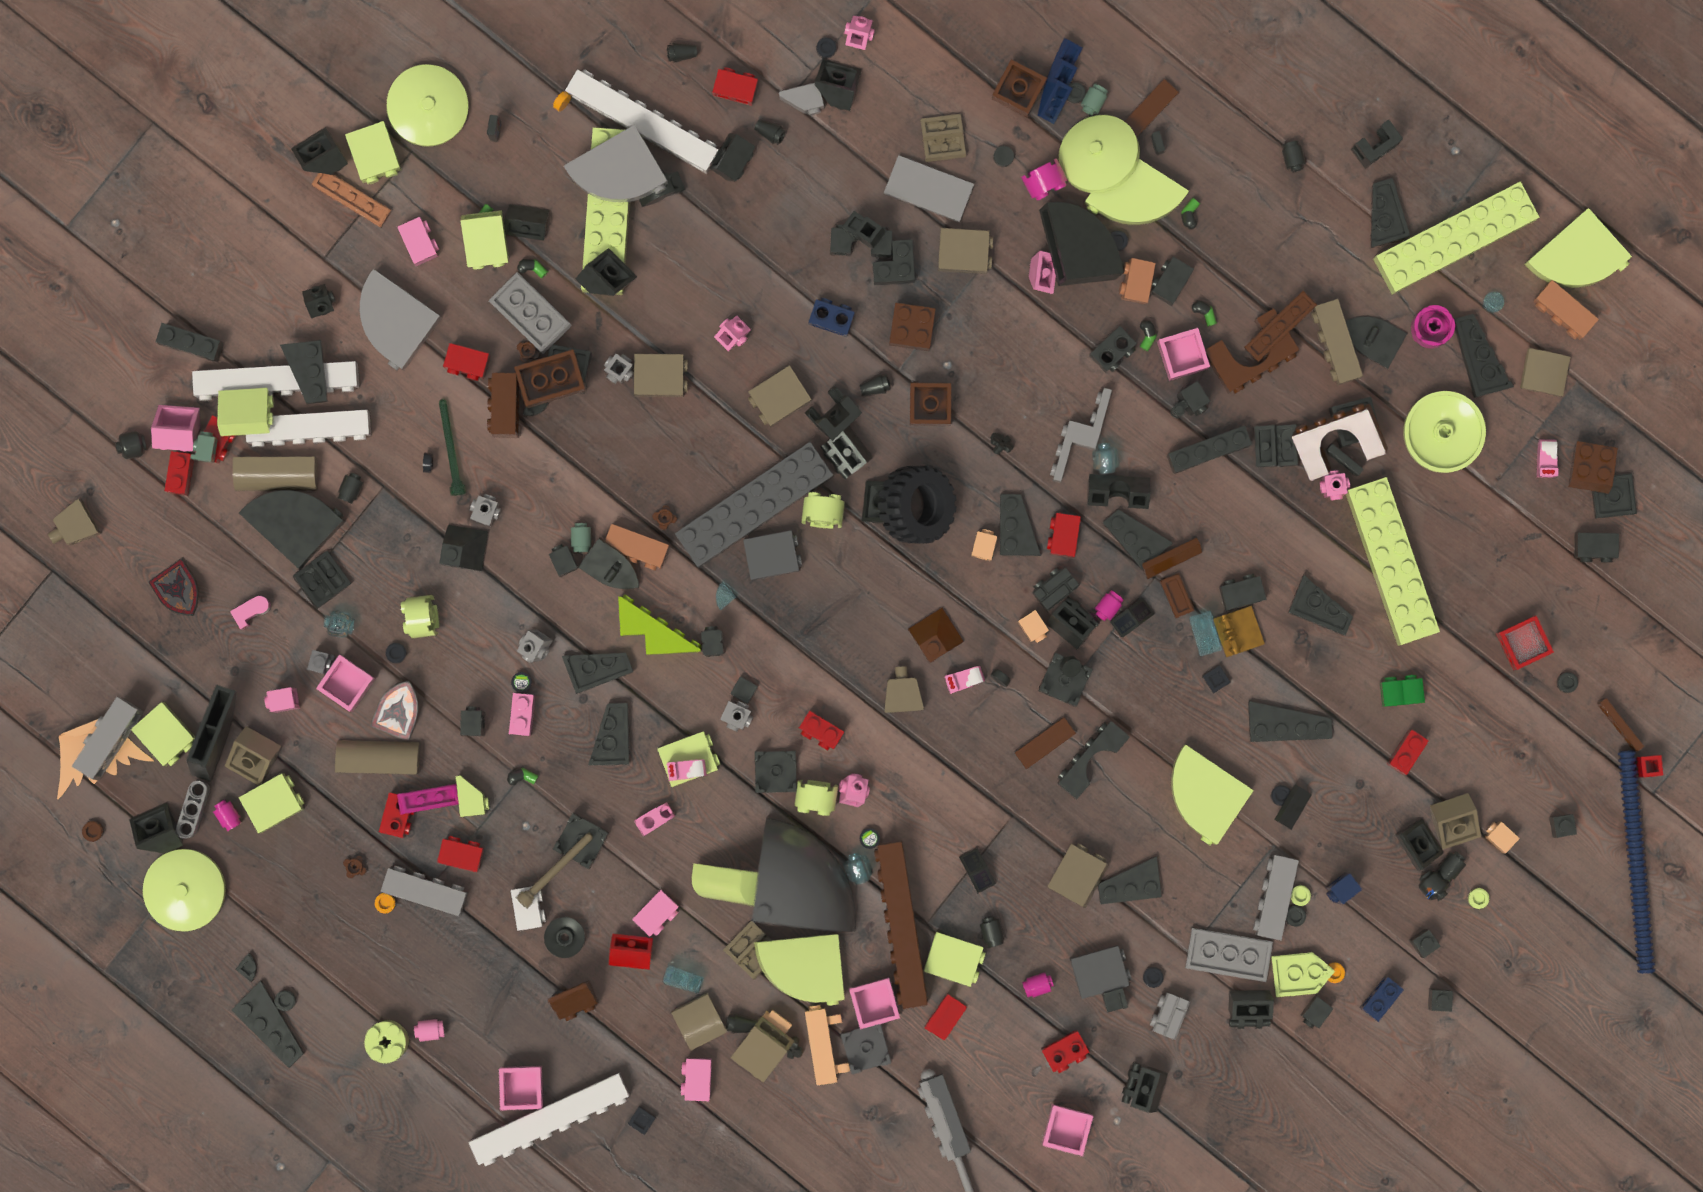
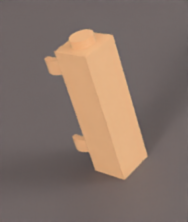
[805,1005,850,1085]

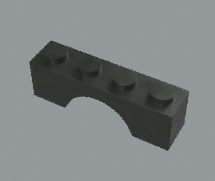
[1166,426,1252,475]
[1057,721,1130,799]

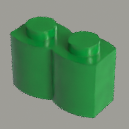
[1380,675,1425,707]

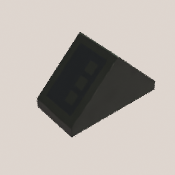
[1110,598,1154,638]
[959,848,996,893]

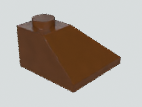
[908,608,964,664]

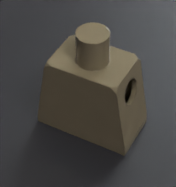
[48,499,101,545]
[884,666,924,713]

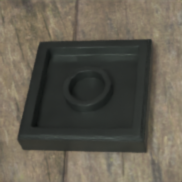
[1592,474,1637,519]

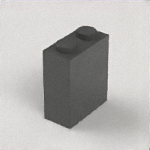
[743,531,802,581]
[1070,945,1132,999]

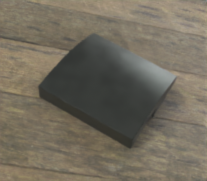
[1254,424,1299,467]
[293,551,351,610]

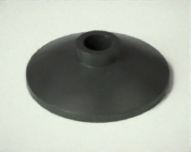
[544,917,585,958]

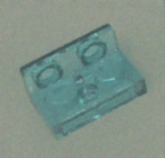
[1189,611,1222,656]

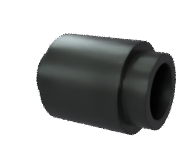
[1282,141,1306,172]
[337,472,364,504]
[1438,851,1466,883]
[979,916,1004,948]

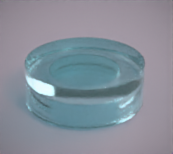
[1483,292,1504,313]

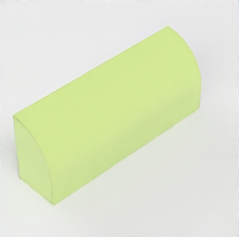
[692,863,758,906]

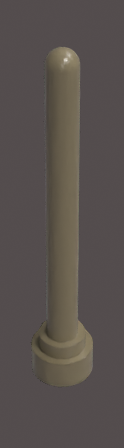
[516,833,593,909]

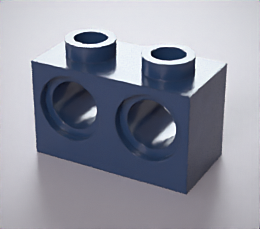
[808,298,855,337]
[1325,872,1362,905]
[1360,976,1404,1022]

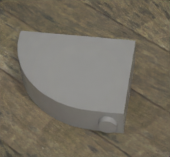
[564,125,668,203]
[360,269,441,371]

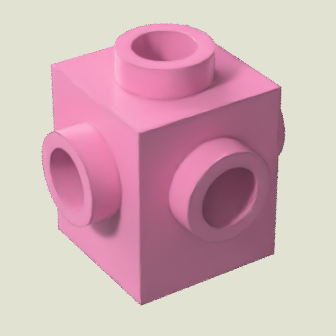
[844,15,875,50]
[714,316,751,351]
[1320,470,1350,500]
[838,774,870,807]

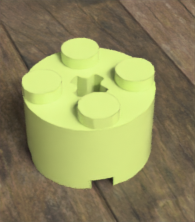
[802,492,845,529]
[401,595,439,638]
[795,780,838,816]
[365,1020,409,1063]

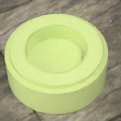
[1291,885,1311,906]
[1468,888,1489,909]

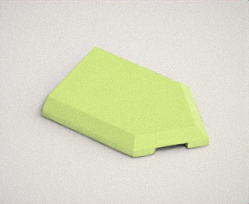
[1272,952,1335,997]

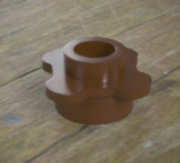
[517,341,539,362]
[653,506,677,530]
[343,856,366,878]

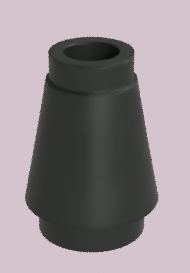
[667,43,697,63]
[754,119,786,145]
[860,374,891,396]
[726,1013,757,1034]

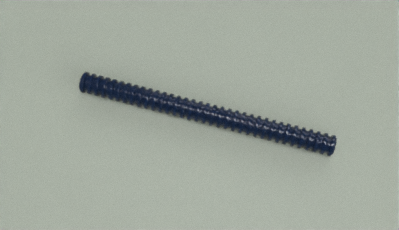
[1618,750,1656,974]

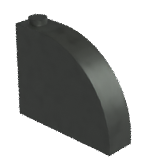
[1039,202,1124,286]
[239,490,345,570]
[186,684,236,782]

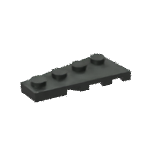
[1454,314,1514,398]
[1248,701,1332,742]
[232,981,304,1068]

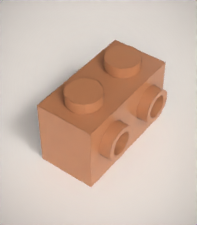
[1119,258,1156,304]

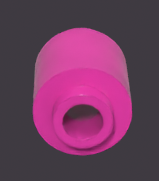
[1094,590,1124,621]
[213,800,241,831]
[1022,972,1054,998]

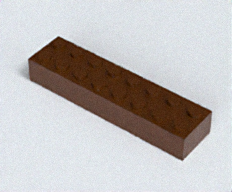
[874,841,928,1009]

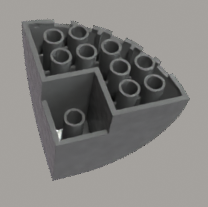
[752,817,856,932]

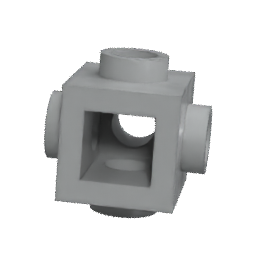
[604,354,634,384]
[470,494,501,527]
[517,629,553,663]
[720,701,753,732]

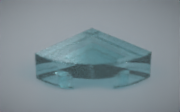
[716,582,736,610]

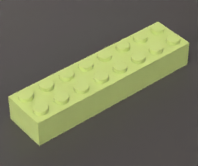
[581,128,630,295]
[1373,181,1539,295]
[1346,477,1440,646]

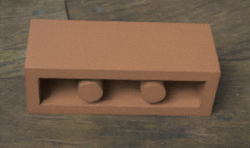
[1533,280,1599,340]
[605,524,670,571]

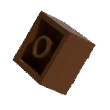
[991,59,1047,117]
[889,303,936,351]
[910,383,951,426]
[1568,441,1618,494]

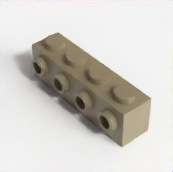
[1311,299,1363,386]

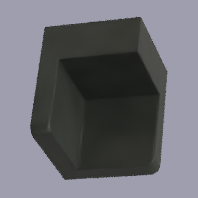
[1102,988,1128,1013]

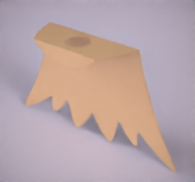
[57,719,154,799]

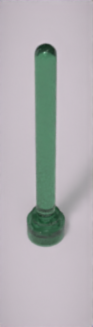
[439,399,467,496]

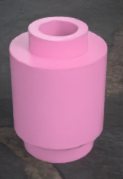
[414,1019,444,1042]

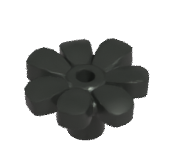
[990,433,1014,455]
[786,1036,804,1059]

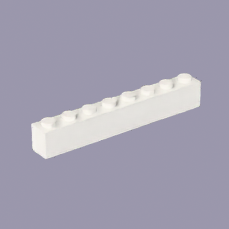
[565,70,719,174]
[192,361,359,401]
[469,1072,630,1166]

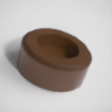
[82,821,104,842]

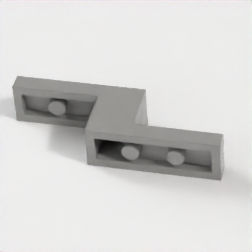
[1050,388,1112,483]

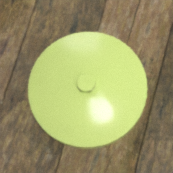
[387,65,468,147]
[1059,115,1140,193]
[1403,391,1486,473]
[143,849,226,931]

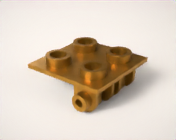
[1213,606,1265,657]

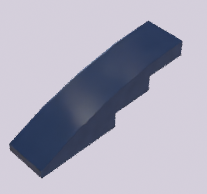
[1037,38,1083,124]

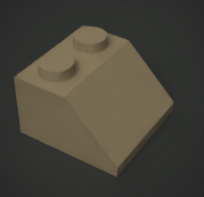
[225,726,281,786]
[1430,793,1481,850]

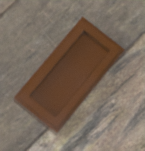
[1160,573,1195,619]

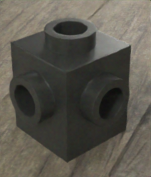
[302,284,336,319]

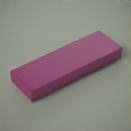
[397,784,459,814]

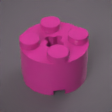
[1021,158,1068,200]
[1411,305,1455,348]

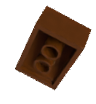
[547,980,599,1021]

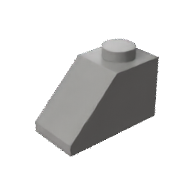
[779,83,824,115]

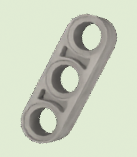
[176,781,210,838]

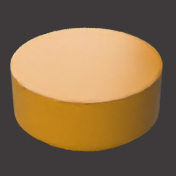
[553,91,571,112]
[375,893,396,913]
[1328,962,1345,983]

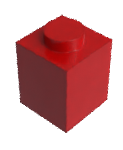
[1636,755,1663,777]

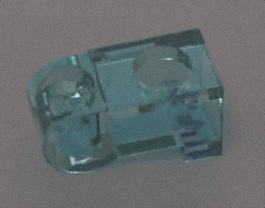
[662,964,704,993]

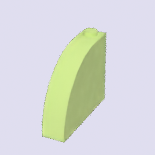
[1084,159,1189,225]
[1525,208,1632,288]
[1171,745,1254,846]
[754,934,844,1005]

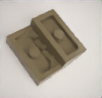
[920,114,966,162]
[1520,348,1570,397]
[723,920,772,980]
[671,993,727,1051]

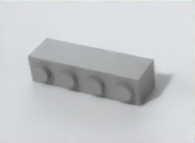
[1253,855,1299,941]
[381,865,468,916]

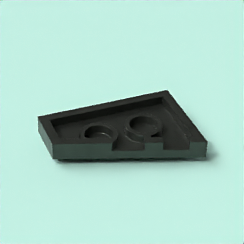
[1370,178,1410,248]
[280,340,328,404]
[1000,494,1041,556]
[1103,509,1173,570]
[1288,575,1353,636]
[562,653,634,694]
[588,703,629,766]
[1098,856,1162,904]

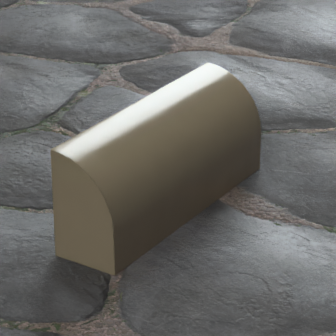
[233,457,317,491]
[335,740,420,775]

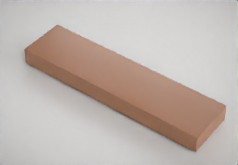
[311,173,391,228]

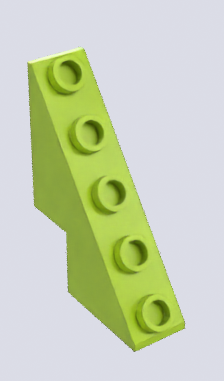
[618,594,702,655]

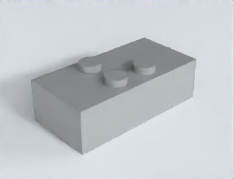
[72,697,144,780]

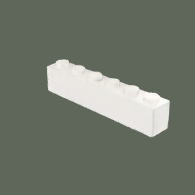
[246,410,371,447]

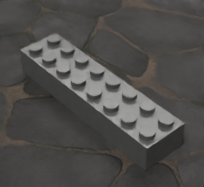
[675,442,833,569]

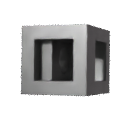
[307,650,335,674]

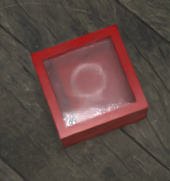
[1496,616,1554,671]

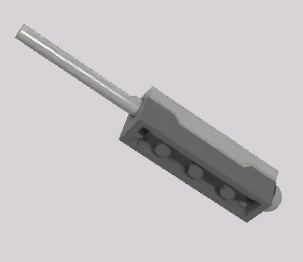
[917,1069,974,1192]

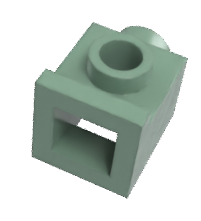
[191,431,218,463]

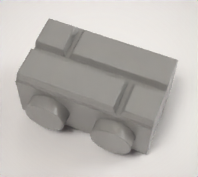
[1149,992,1190,1040]

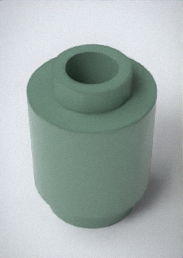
[1080,84,1108,116]
[571,523,591,552]

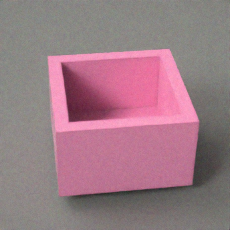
[1157,328,1210,381]
[151,405,200,452]
[316,655,376,712]
[849,977,900,1029]
[499,1066,543,1110]
[1042,1104,1093,1156]

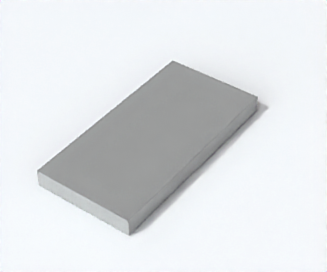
[884,155,974,222]
[488,272,572,354]
[1185,928,1273,982]

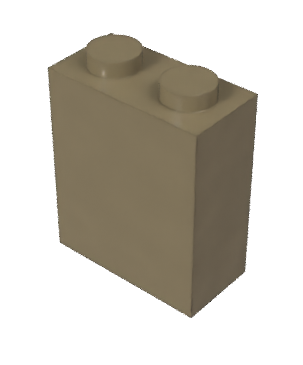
[938,228,993,274]
[634,354,688,397]
[747,365,812,428]
[1048,843,1109,908]
[731,1016,794,1082]

